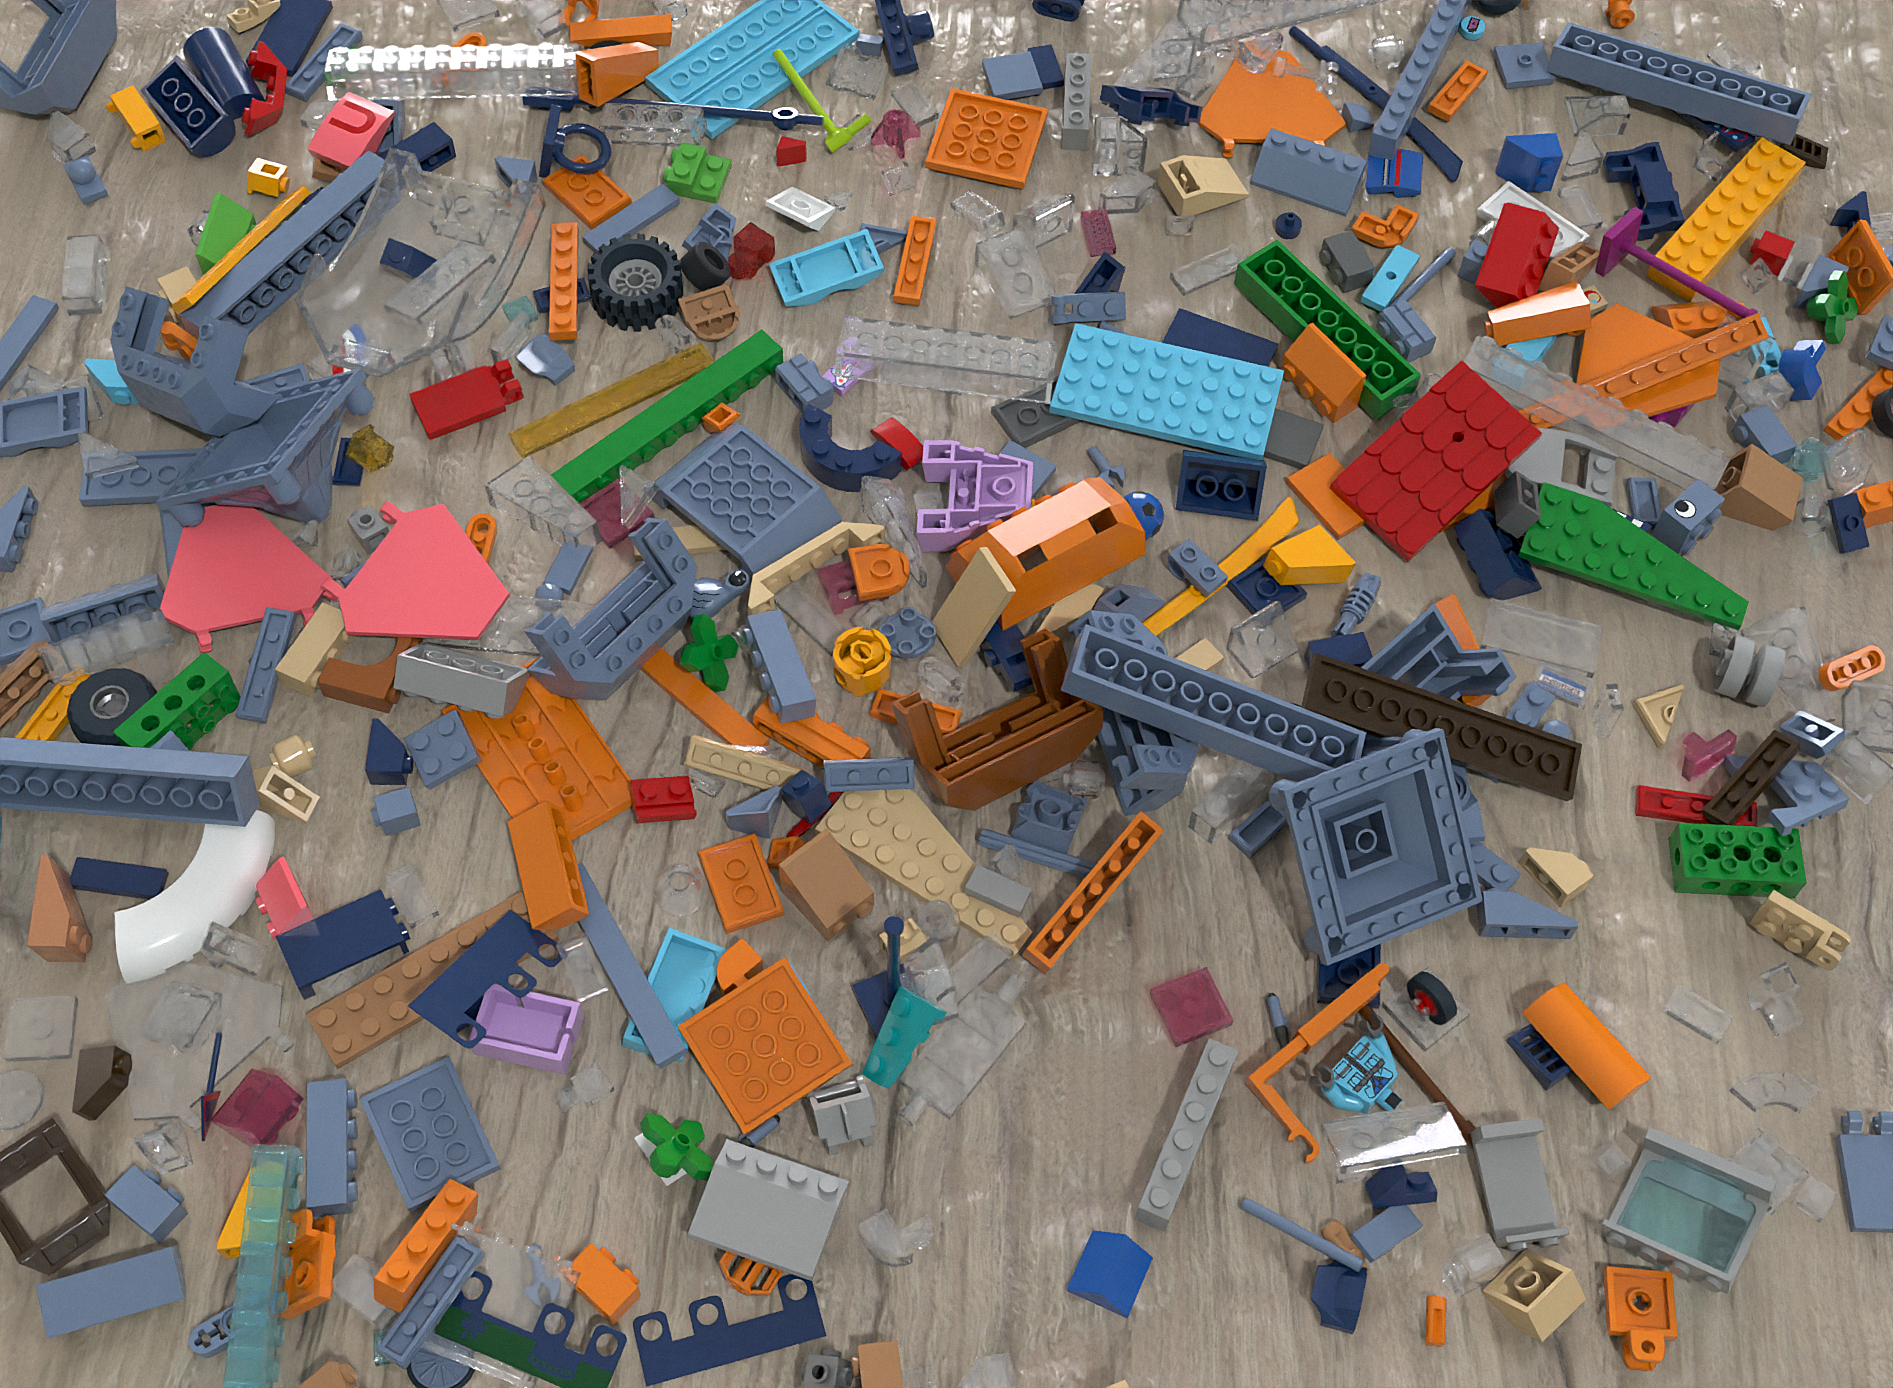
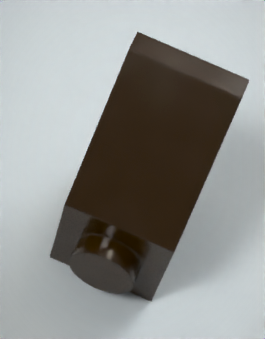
[72,1045,132,1121]

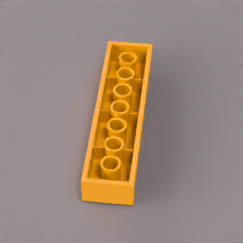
[1646,137,1806,302]

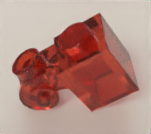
[728,222,775,279]

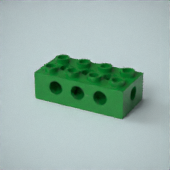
[113,652,241,750]
[1668,823,1807,898]

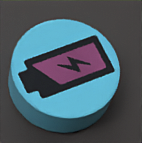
[1459,16,1485,40]

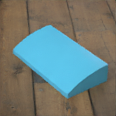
[622,927,727,1062]

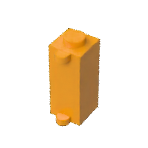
[106,85,166,152]

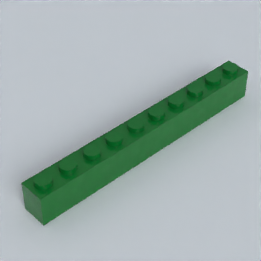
[548,329,784,513]

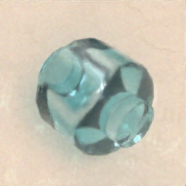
[1792,440,1831,482]

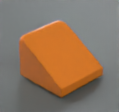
[702,402,740,433]
[767,836,806,869]

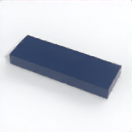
[69,857,169,900]

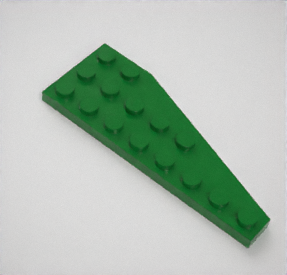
[1518,482,1749,631]

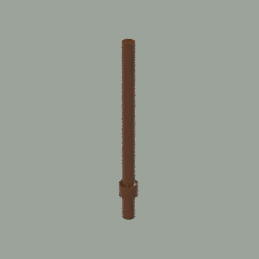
[1359,1005,1476,1149]

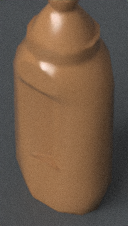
[1321,1219,1370,1275]

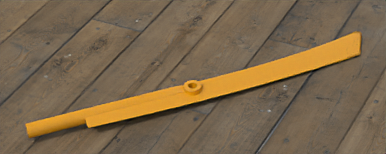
[1141,496,1300,636]

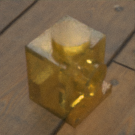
[346,424,394,473]

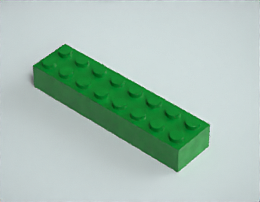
[1234,240,1421,420]

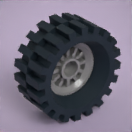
[587,234,684,332]

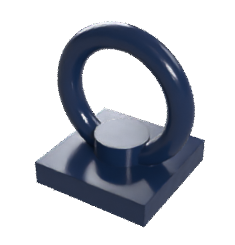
[539,104,611,178]

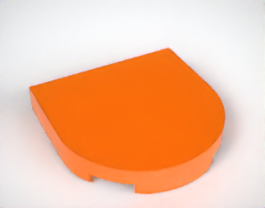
[848,544,910,601]

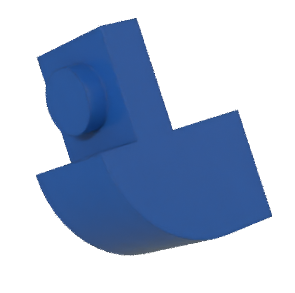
[1779,340,1826,400]

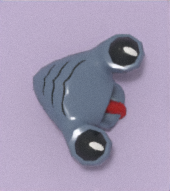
[689,569,750,620]

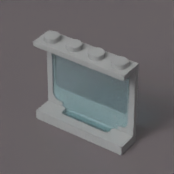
[1602,1127,1776,1294]

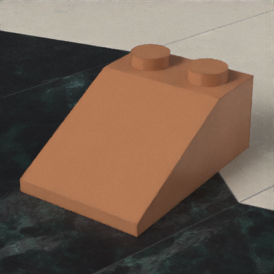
[27,854,92,963]

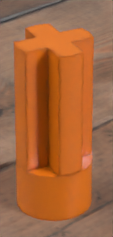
[1425,1295,1447,1347]

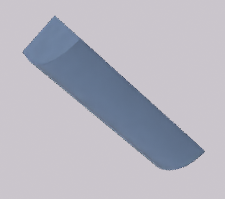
[36,1245,186,1339]

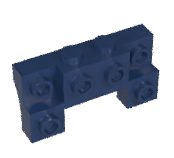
[1100,85,1202,126]
[1603,142,1685,240]
[980,620,1033,692]

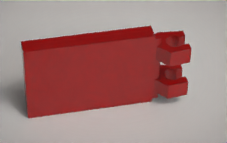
[409,359,524,440]

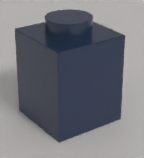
[781,770,832,824]

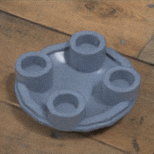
[879,607,936,659]

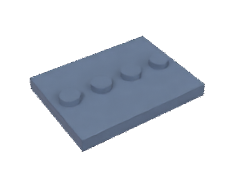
[359,1056,501,1213]

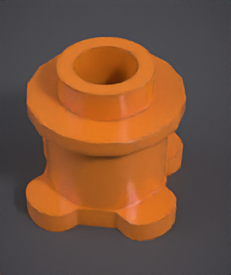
[1605,0,1635,28]

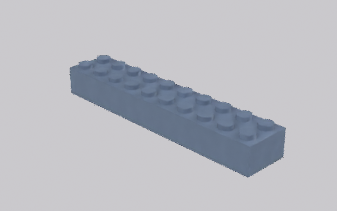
[1547,22,1811,145]
[179,150,401,339]
[1061,624,1366,782]
[0,737,260,827]

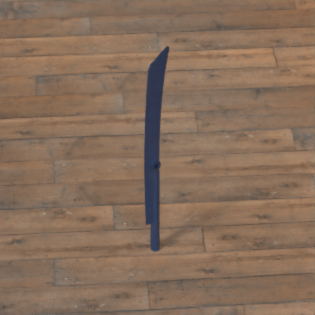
[1289,25,1463,182]

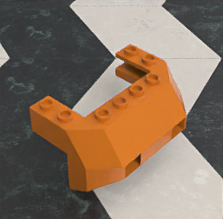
[945,477,1146,631]

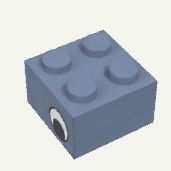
[1651,479,1725,556]

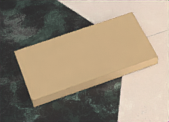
[932,547,1016,667]

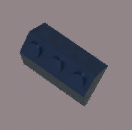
[1176,450,1267,521]
[1454,509,1542,601]

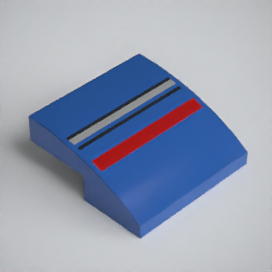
[1366,149,1423,198]

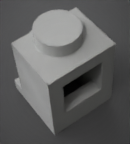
[347,506,389,555]

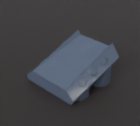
[1011,781,1087,853]

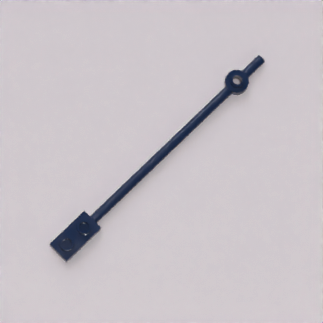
[522,85,824,131]

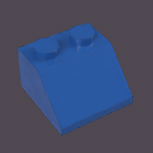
[1495,133,1563,192]

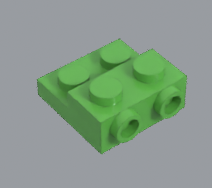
[663,142,732,203]

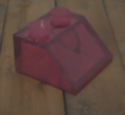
[210,1069,304,1151]

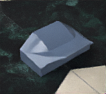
[515,334,575,386]
[1780,710,1849,759]

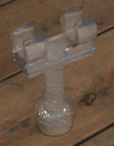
[1272,56,1339,94]

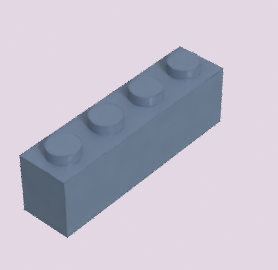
[742,609,816,724]
[306,1078,358,1217]

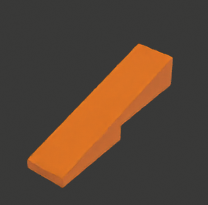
[569,14,672,47]

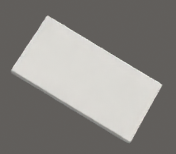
[1476,181,1591,264]

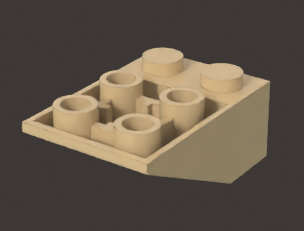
[1158,155,1249,220]

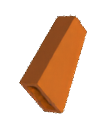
[575,42,659,107]
[1484,281,1592,347]

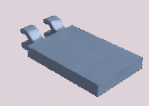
[1835,1111,1893,1233]

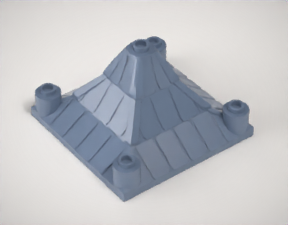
[155,368,375,527]
[1269,728,1483,966]

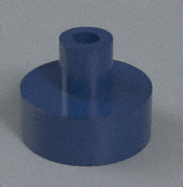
[1275,212,1302,239]

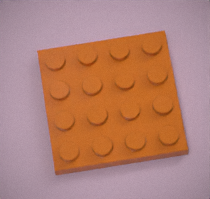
[925,88,1048,190]
[677,957,854,1135]

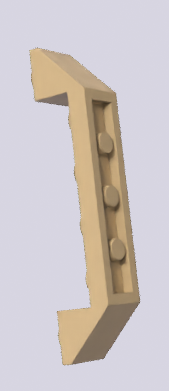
[748,522,885,616]

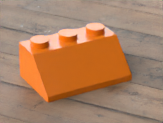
[1651,300,1745,339]
[1280,323,1367,423]

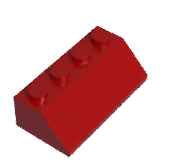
[1474,202,1559,308]

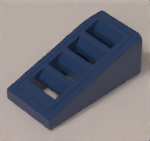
[1506,1024,1573,1091]

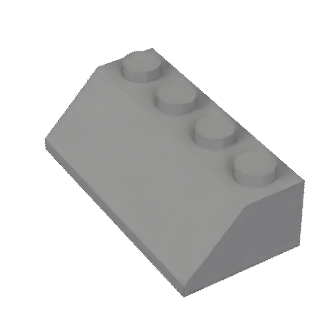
[393,642,530,718]

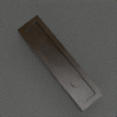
[1702,730,1800,825]

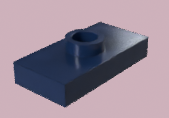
[1827,493,1869,554]

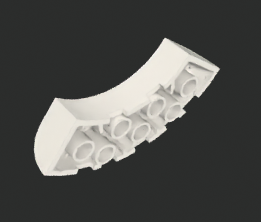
[114,810,275,984]

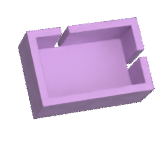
[469,984,584,1075]

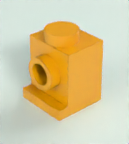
[247,158,290,197]

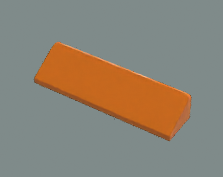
[1424,594,1492,705]

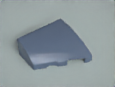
[682,203,736,263]

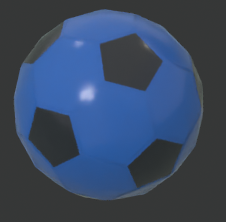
[1123,491,1164,540]

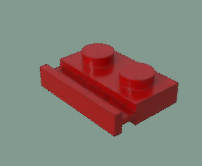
[629,776,697,824]

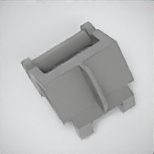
[807,1075,876,1156]

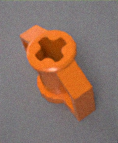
[718,1251,784,1296]

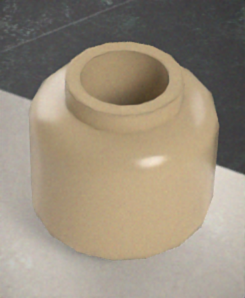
[269,735,316,778]

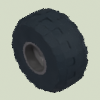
[67,668,157,746]

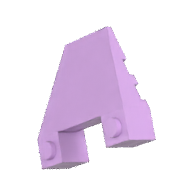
[916,440,1034,552]

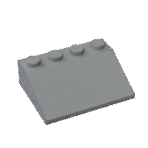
[687,1139,849,1281]

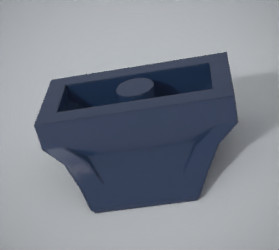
[1311,1260,1367,1334]

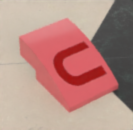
[307,92,396,170]

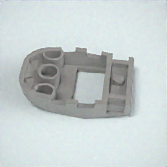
[1505,428,1618,507]

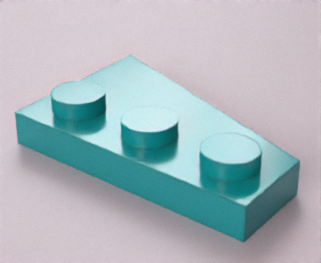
[862,987,947,1088]

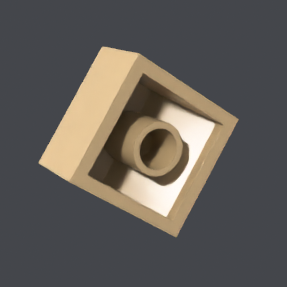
[1482,1249,1586,1342]

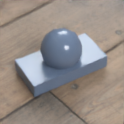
[63,155,108,205]

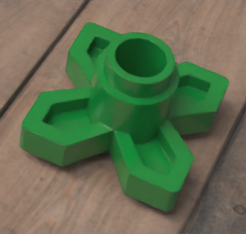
[1807,270,1858,344]
[680,614,739,692]
[640,1113,713,1181]

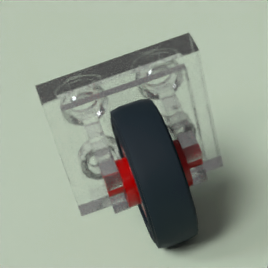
[1381,967,1471,1052]

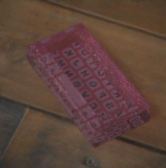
[1080,209,1117,257]

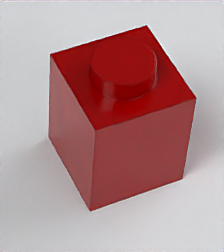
[1749,230,1795,276]

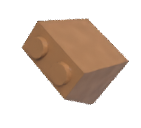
[1709,444,1803,531]
[779,828,874,941]

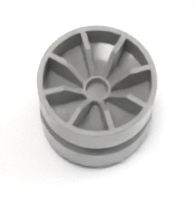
[1714,635,1785,708]

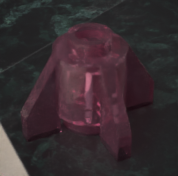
[871,109,921,159]

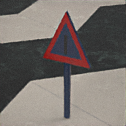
[201,1032,222,1141]

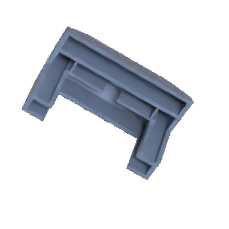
[0,0,117,115]
[110,286,279,437]
[524,517,697,701]
[1361,603,1517,758]
[1068,610,1199,816]

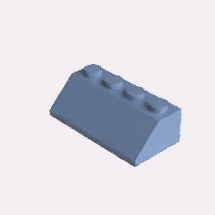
[1250,128,1367,217]
[40,573,165,651]

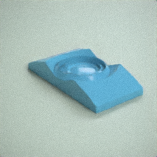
[769,229,885,307]

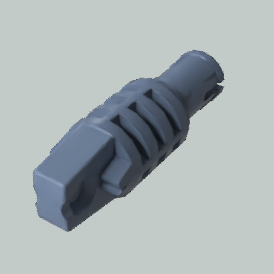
[1331,573,1381,637]

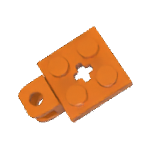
[279,1209,336,1319]
[1603,1266,1678,1371]

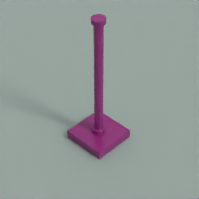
[1595,207,1758,319]

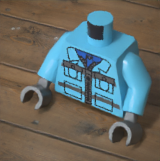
[1310,1014,1403,1114]

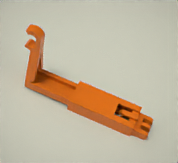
[1245,963,1389,1164]

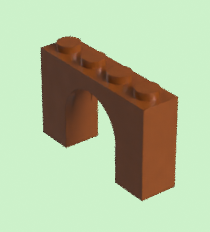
[318,637,423,714]

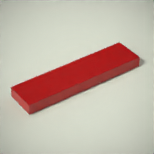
[1635,785,1758,827]

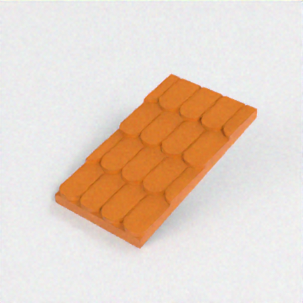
[441,656,633,841]

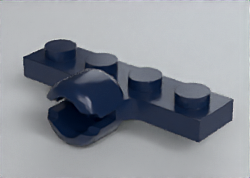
[875,0,935,76]

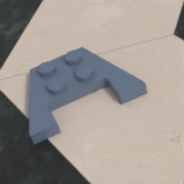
[1723,755,1849,836]

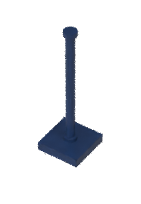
[852,916,928,1039]

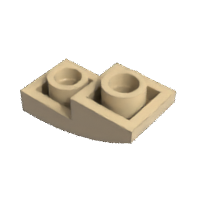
[226,0,281,33]

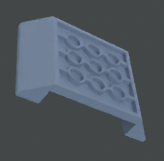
[645,424,842,581]

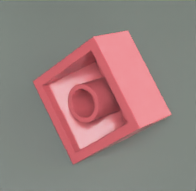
[255,856,314,940]

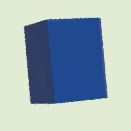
[1067,1230,1153,1318]

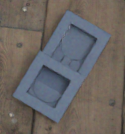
[1350,1205,1423,1263]

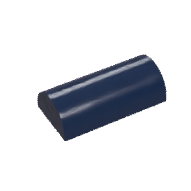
[183,27,265,120]
[140,55,235,157]

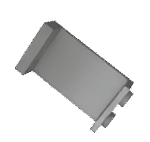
[1470,1118,1569,1252]

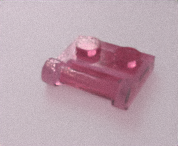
[819,560,889,615]

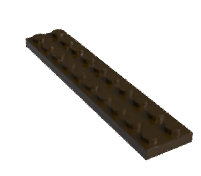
[1301,653,1582,801]

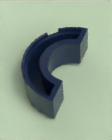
[800,404,902,492]

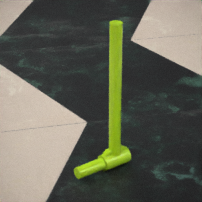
[773,49,872,153]

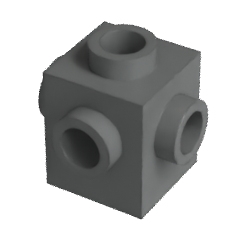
[801,1349,853,1388]

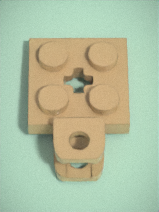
[1749,890,1852,970]

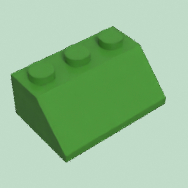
[195,193,257,275]

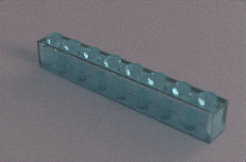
[223,1144,305,1388]

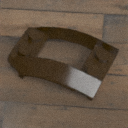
[0,1118,110,1276]

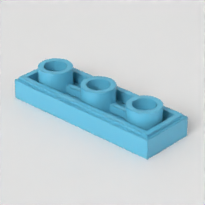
[1360,245,1420,312]

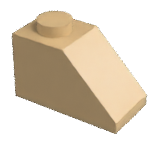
[253,765,320,823]
[1519,847,1594,908]

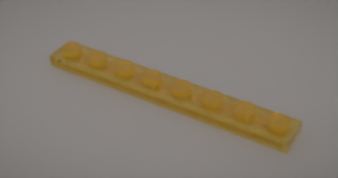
[509,343,714,459]

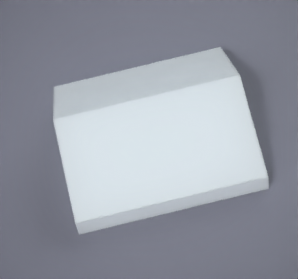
[765,187,835,231]

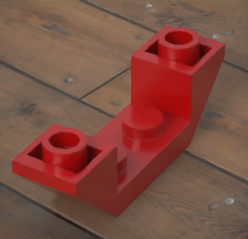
[241,41,287,135]

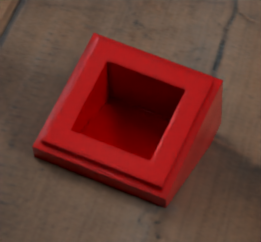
[776,136,807,166]

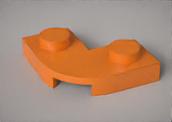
[1351,204,1420,248]

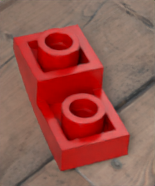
[870,417,924,471]

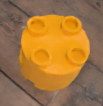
[833,627,891,697]

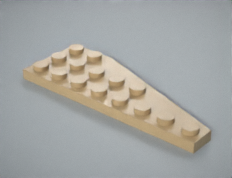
[815,789,1032,960]

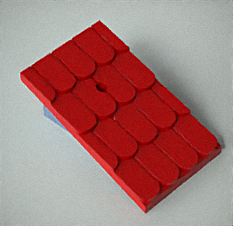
[1330,360,1542,563]

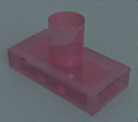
[1681,729,1737,782]

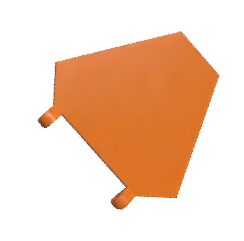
[1196,50,1347,158]
[1554,303,1721,432]

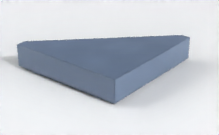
[860,223,908,255]

